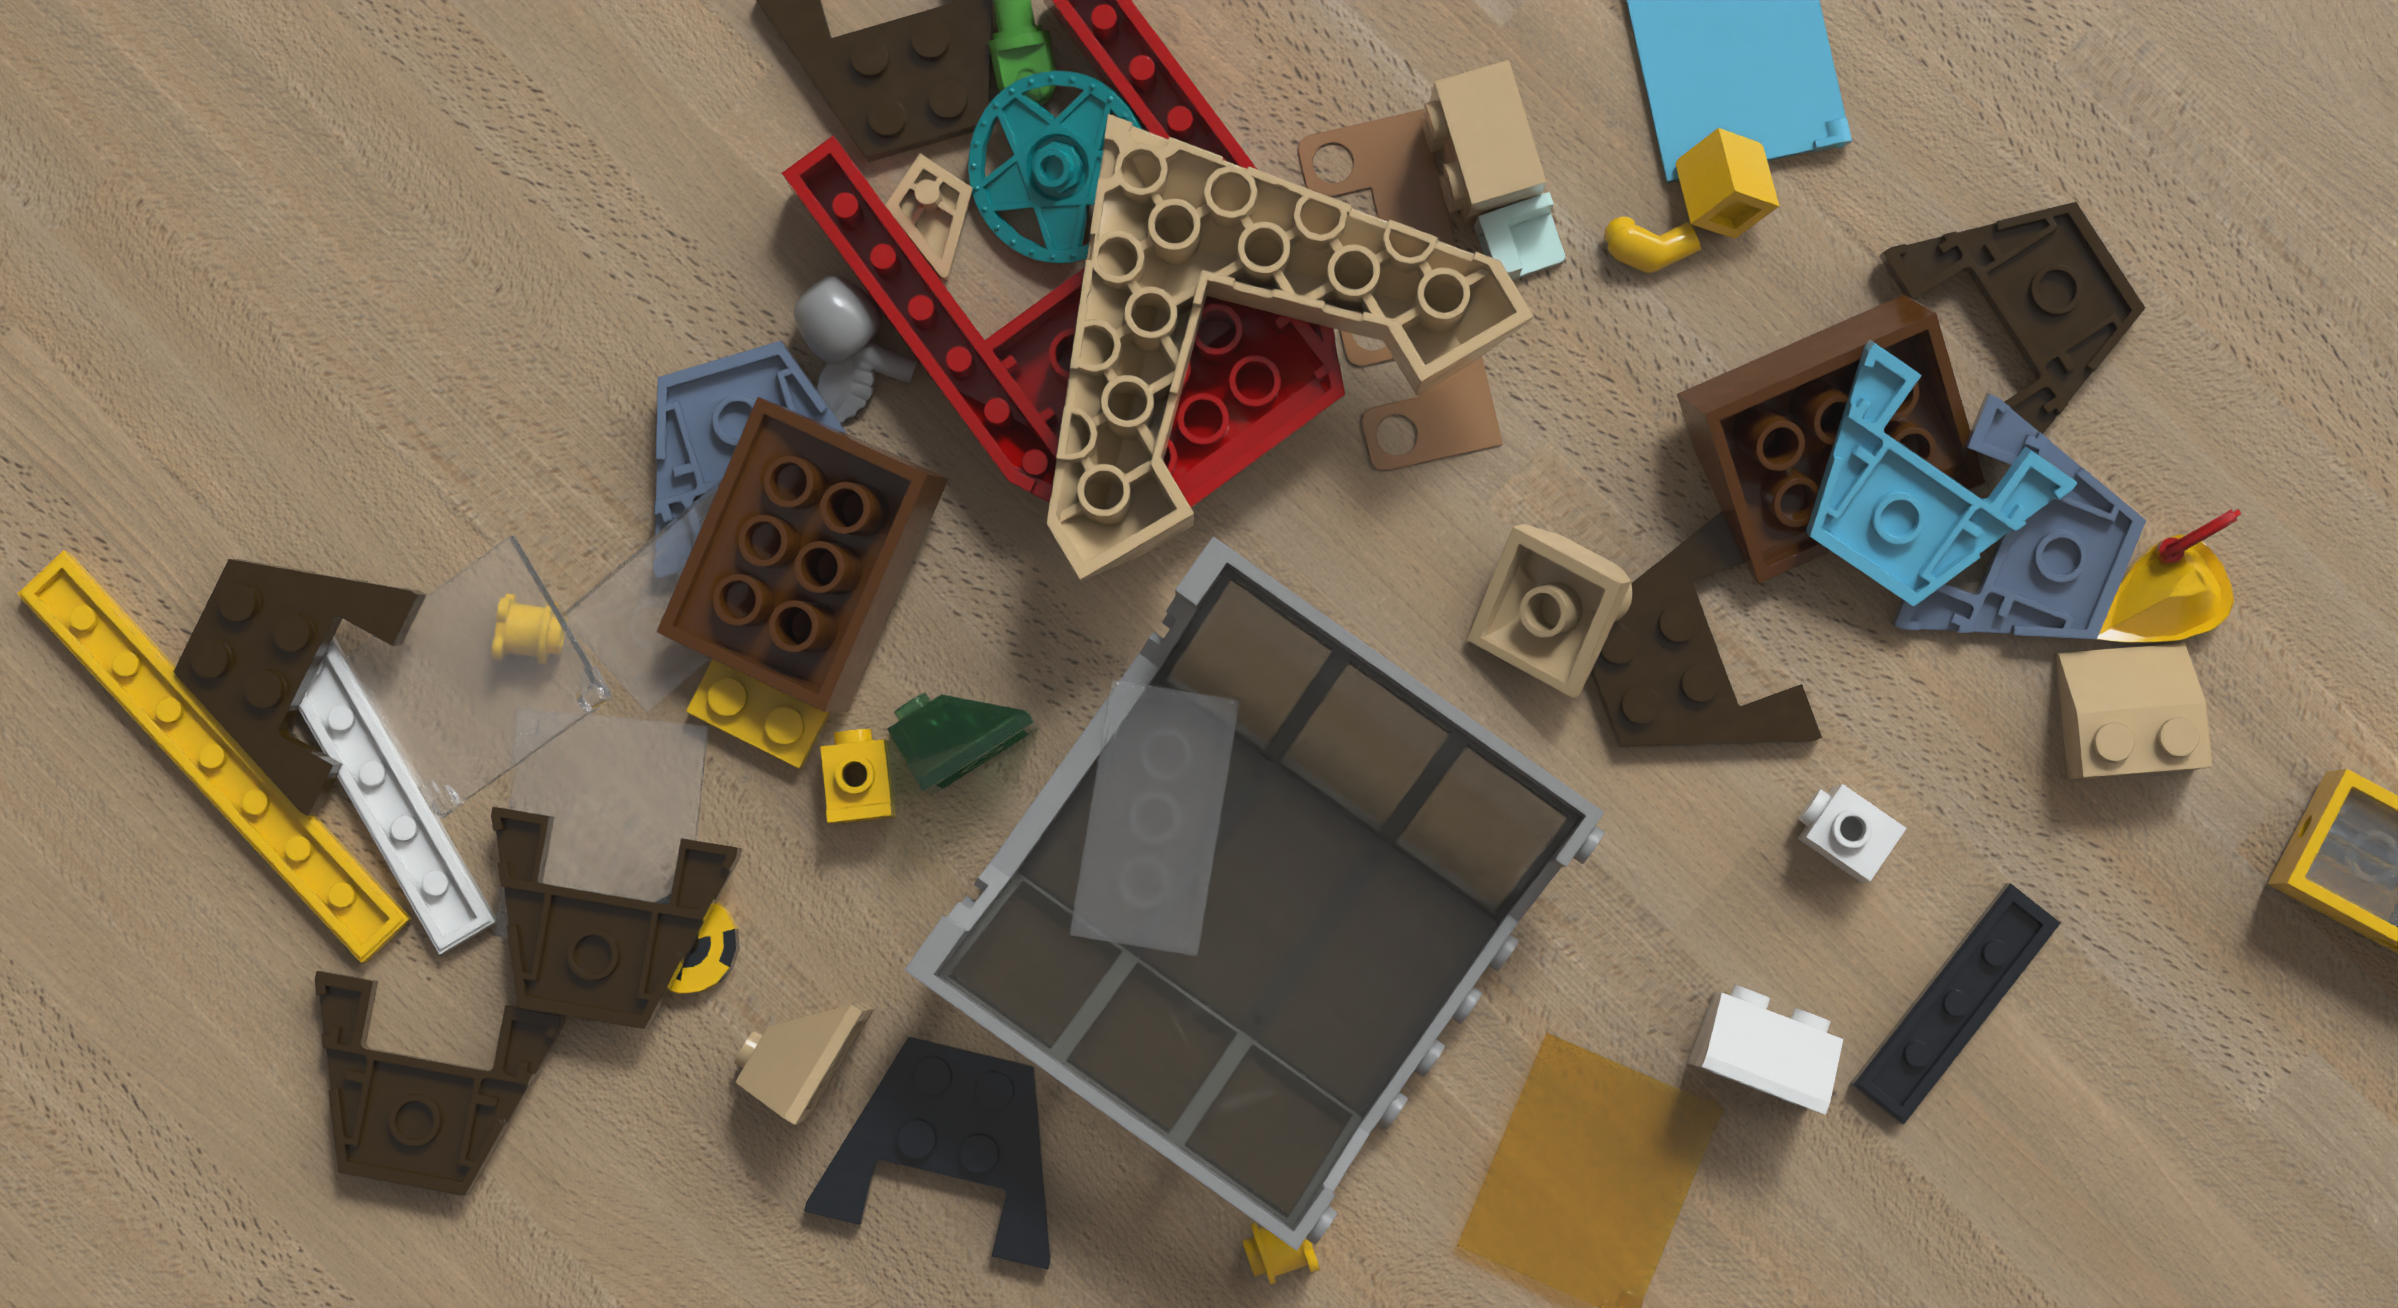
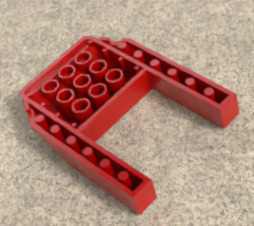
[782,0,1345,508]

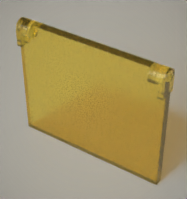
[1457,1032,1724,1308]

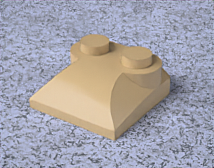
[1467,524,1632,698]

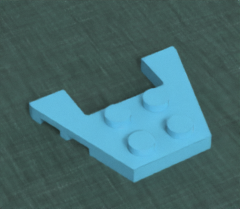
[1806,340,2077,607]

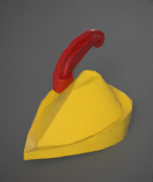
[2095,509,2241,643]

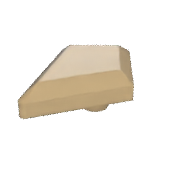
[885,153,973,280]

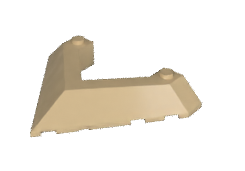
[1047,114,1534,581]

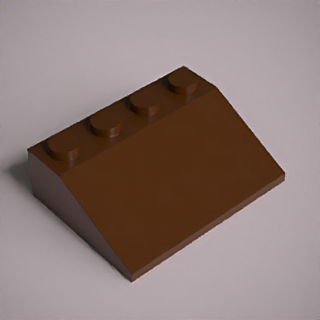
[1677,295,1985,584]
[656,397,949,712]

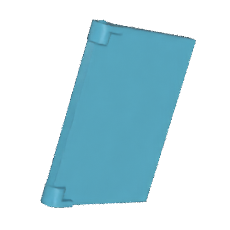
[1626,0,1853,184]

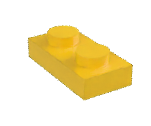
[686,659,830,770]

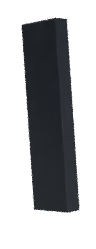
[1850,883,2061,1125]

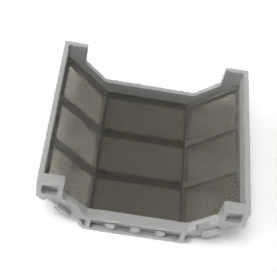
[904,536,1605,1251]

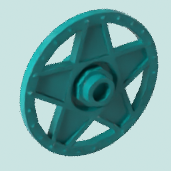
[968,71,1144,263]

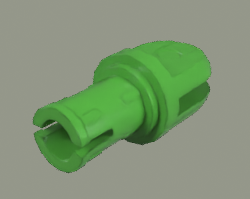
[987,0,1056,106]

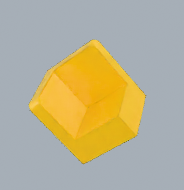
[1676,128,1779,239]

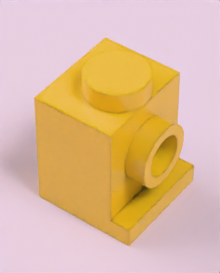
[820,729,896,825]

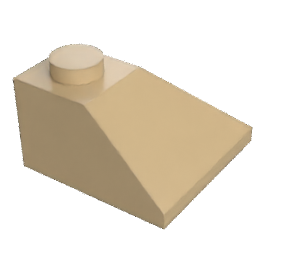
[734,1003,873,1125]

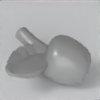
[793,275,917,424]

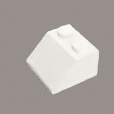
[1687,985,1843,1115]

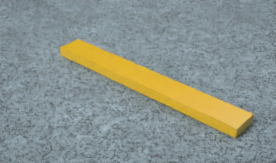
[17,550,413,963]

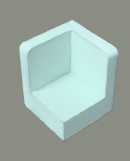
[1474,192,1565,280]

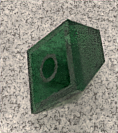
[887,692,1040,796]

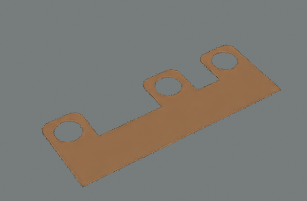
[1298,109,1503,471]

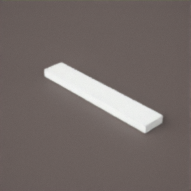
[298,636,498,954]

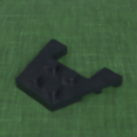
[804,1036,1051,1270]

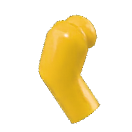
[1604,216,1701,273]

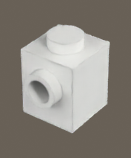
[1797,784,1907,882]

